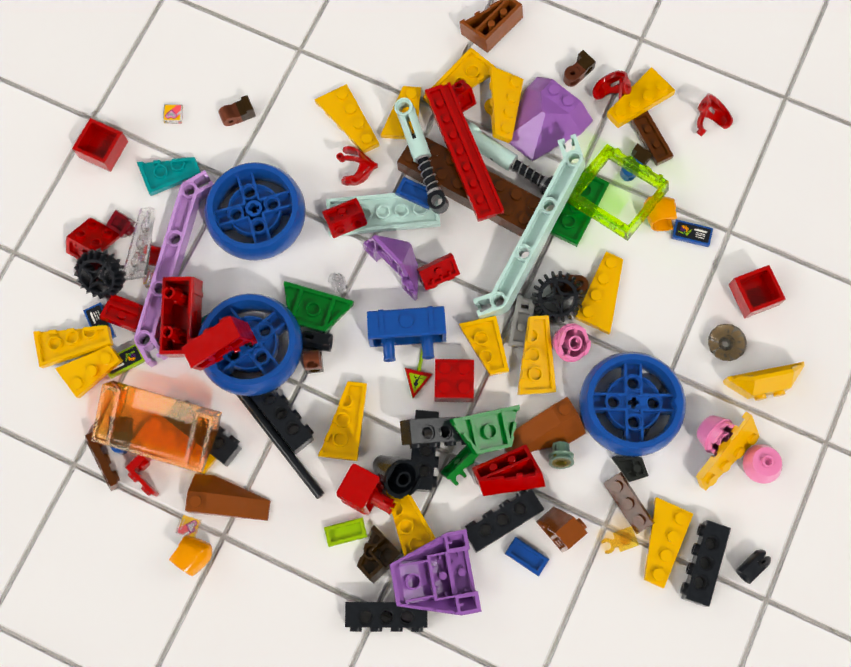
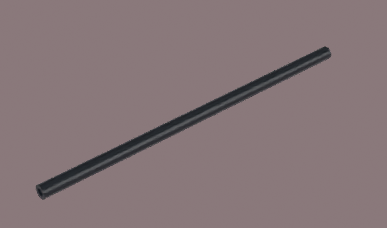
[229,373,325,499]

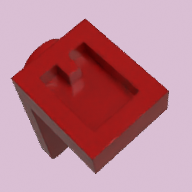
[125,450,159,497]

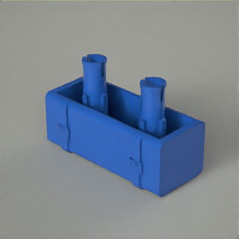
[367,306,446,362]

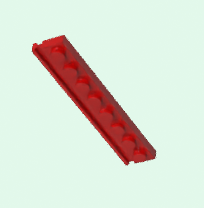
[425,82,504,222]

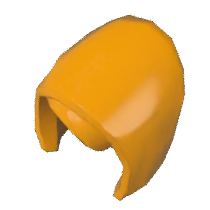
[643,196,677,231]
[169,535,212,577]

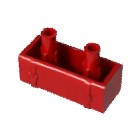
[159,277,203,358]
[336,464,396,515]

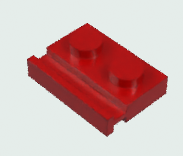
[100,295,143,333]

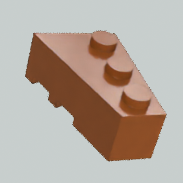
[459,0,523,53]
[536,507,588,553]

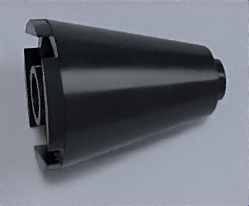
[373,455,421,499]

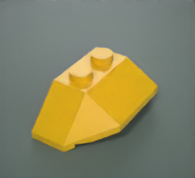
[723,362,805,401]

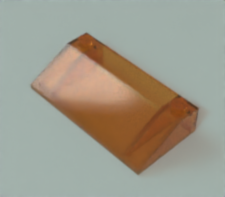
[91,381,222,473]

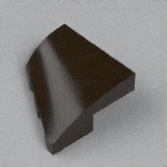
[357,525,402,583]

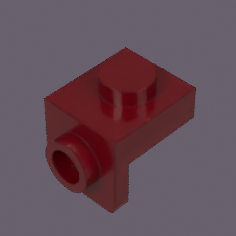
[106,210,136,238]

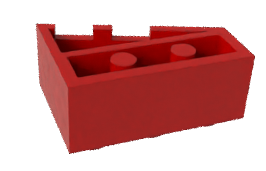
[181,316,258,371]
[472,444,546,496]

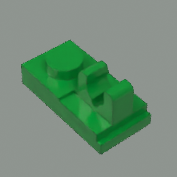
[439,445,479,486]

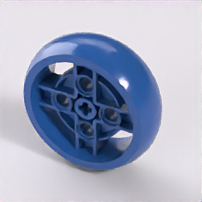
[204,162,306,261]
[198,293,303,396]
[579,351,686,457]

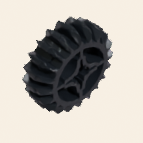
[74,248,127,299]
[532,271,584,323]

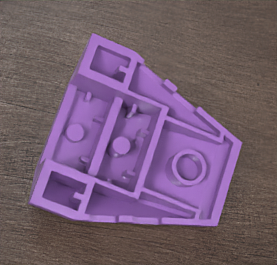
[509,77,593,161]
[363,235,418,301]
[389,529,482,616]

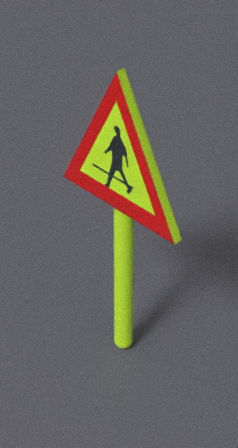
[405,349,433,398]

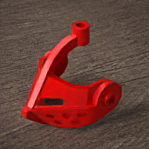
[593,70,631,100]
[696,93,733,137]
[336,146,378,186]

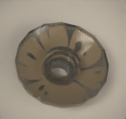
[708,324,747,361]

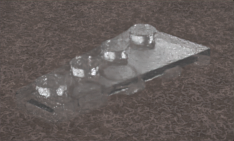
[123,206,156,281]

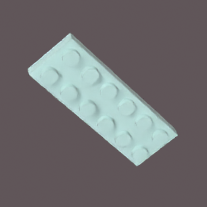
[326,193,440,237]

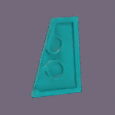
[137,157,201,196]

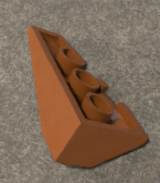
[504,397,586,452]
[185,473,271,521]

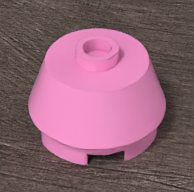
[552,323,591,362]
[697,415,735,455]
[743,444,783,484]

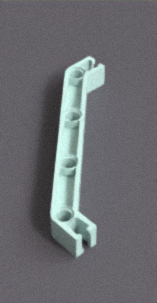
[473,134,586,319]

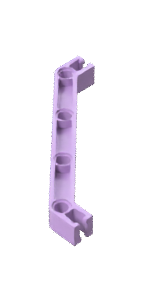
[134,170,213,368]

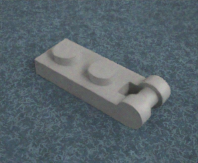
[508,294,536,348]

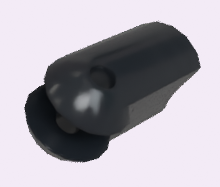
[302,331,333,352]
[735,549,771,584]

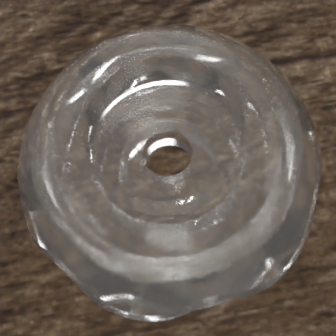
[327,272,348,295]

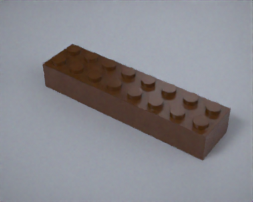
[397,137,541,237]

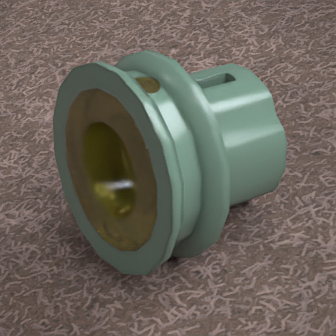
[548,441,574,469]

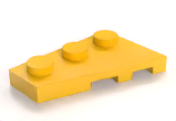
[381,86,421,139]
[459,316,509,376]
[55,346,123,398]

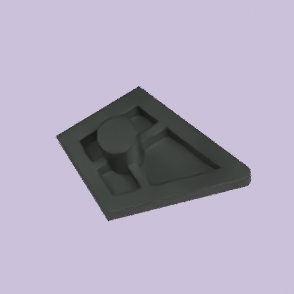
[612,456,649,482]

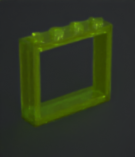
[567,144,669,241]

